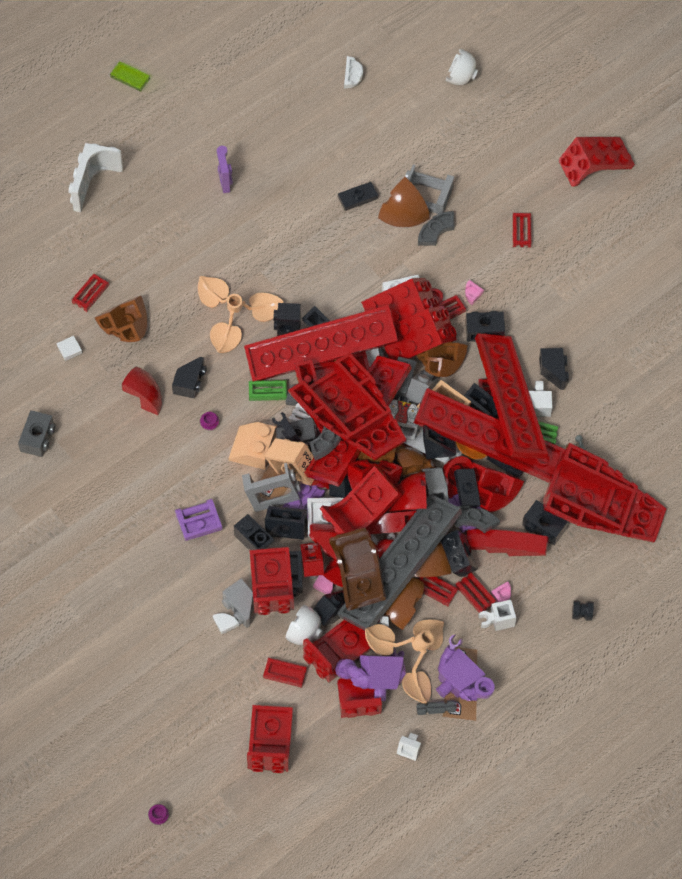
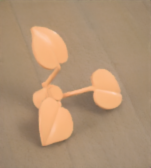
[198,276,283,353]
[365,620,444,703]

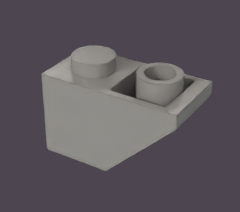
[406,370,439,404]
[422,468,448,502]
[222,578,253,628]

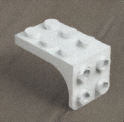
[69,143,123,212]

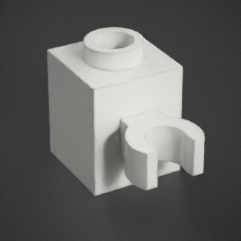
[529,381,552,417]
[478,600,516,631]

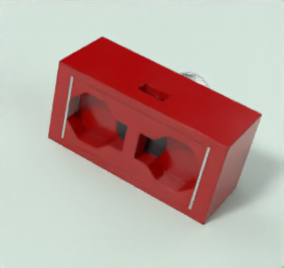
[300,543,324,579]

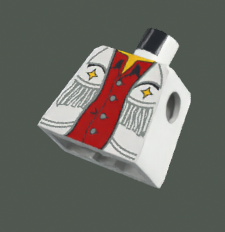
[389,397,418,440]

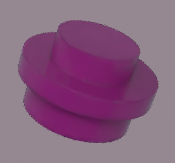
[200,412,219,430]
[148,804,169,825]

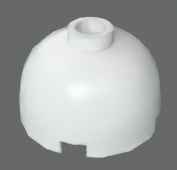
[446,49,478,85]
[286,605,323,645]

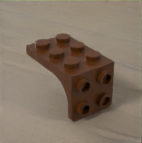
[329,528,386,611]

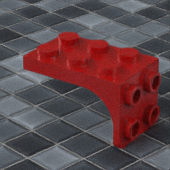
[559,137,635,187]
[361,278,439,323]
[384,306,457,360]
[320,466,402,535]
[249,547,294,615]
[303,620,372,683]
[247,705,293,774]

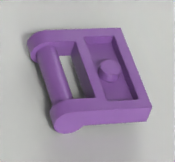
[217,146,233,194]
[175,499,222,541]

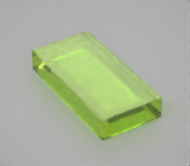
[110,61,150,92]

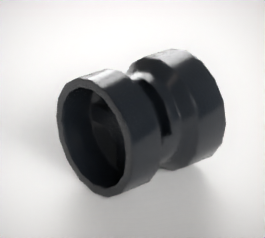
[572,600,594,621]

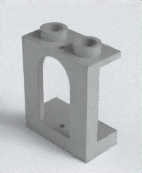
[405,164,454,214]
[242,463,301,512]

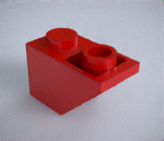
[309,523,338,561]

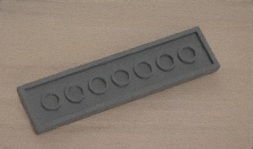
[337,494,462,630]

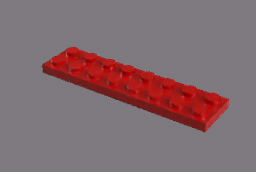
[244,305,399,381]
[475,333,548,459]
[304,355,412,487]
[413,388,565,483]

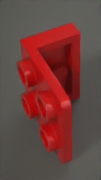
[337,678,382,718]

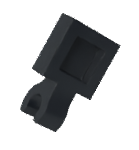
[272,412,301,442]

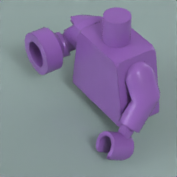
[436,634,495,701]
[335,649,406,701]

